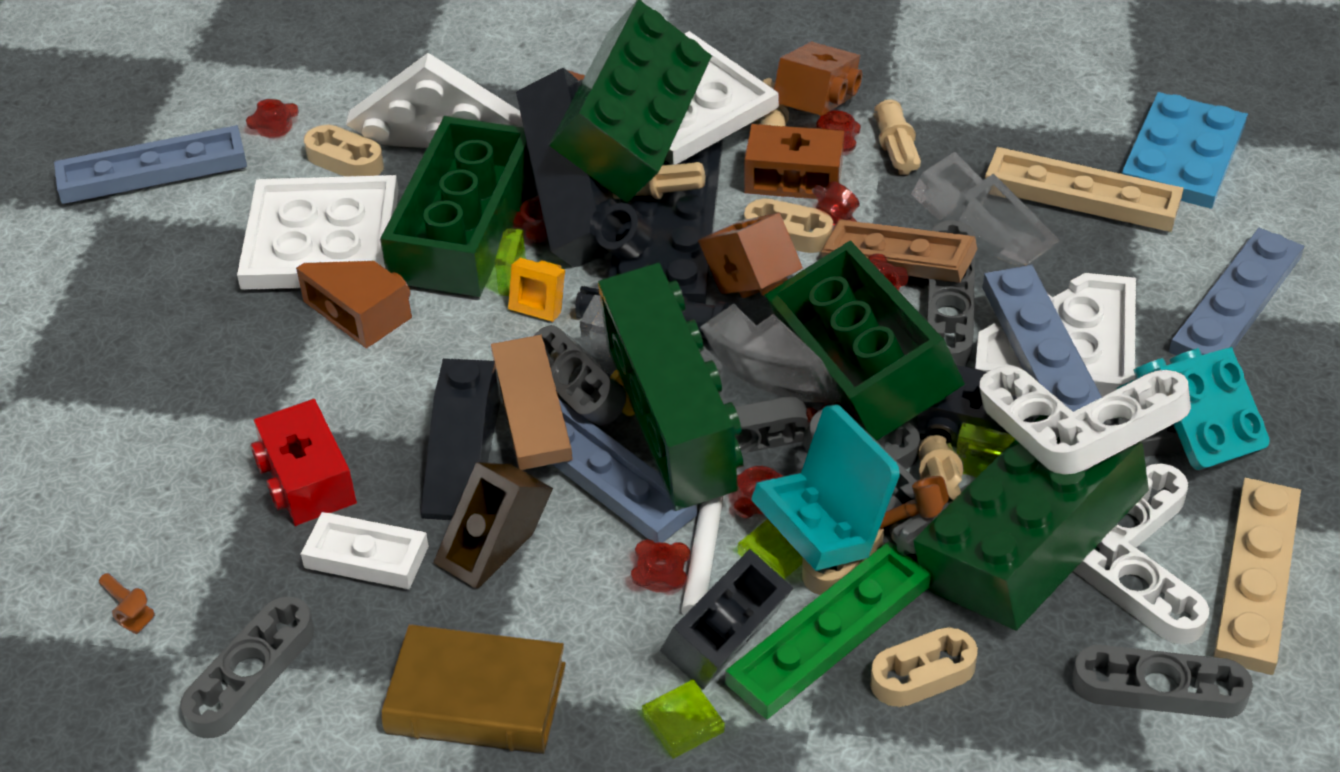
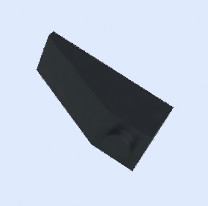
[421,358,500,520]

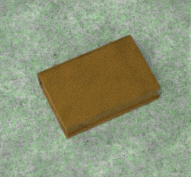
[382,624,566,754]

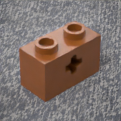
[774,42,862,116]
[744,124,844,201]
[698,212,803,298]

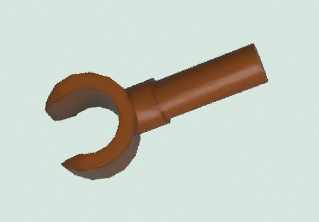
[880,476,949,529]
[99,573,155,634]

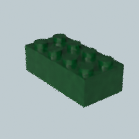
[549,0,712,203]
[380,116,535,297]
[764,240,965,441]
[598,263,744,511]
[913,415,1149,631]

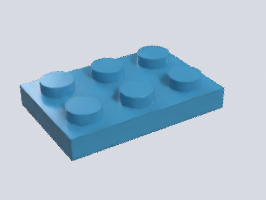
[1121,92,1248,209]

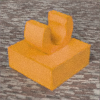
[508,258,565,322]

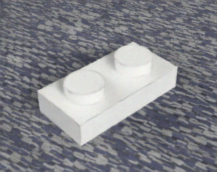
[301,512,429,589]

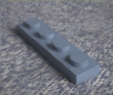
[54,125,248,204]
[1169,227,1304,356]
[982,265,1105,423]
[509,398,697,546]

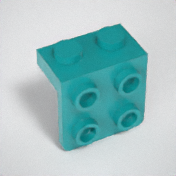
[1117,347,1270,470]
[751,405,900,571]

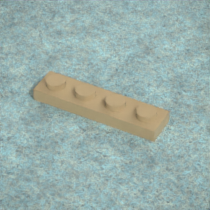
[984,147,1184,232]
[1214,478,1301,675]

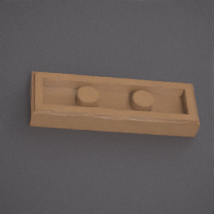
[821,220,977,283]
[491,334,573,470]

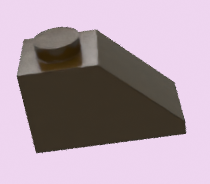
[433,462,553,589]

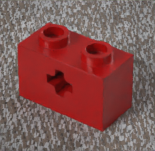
[250,398,357,526]

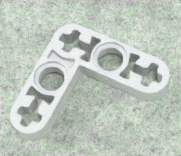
[980,366,1191,475]
[1074,464,1209,645]

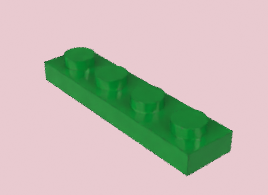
[725,541,931,720]

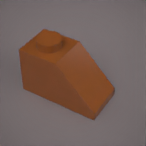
[296,261,412,349]

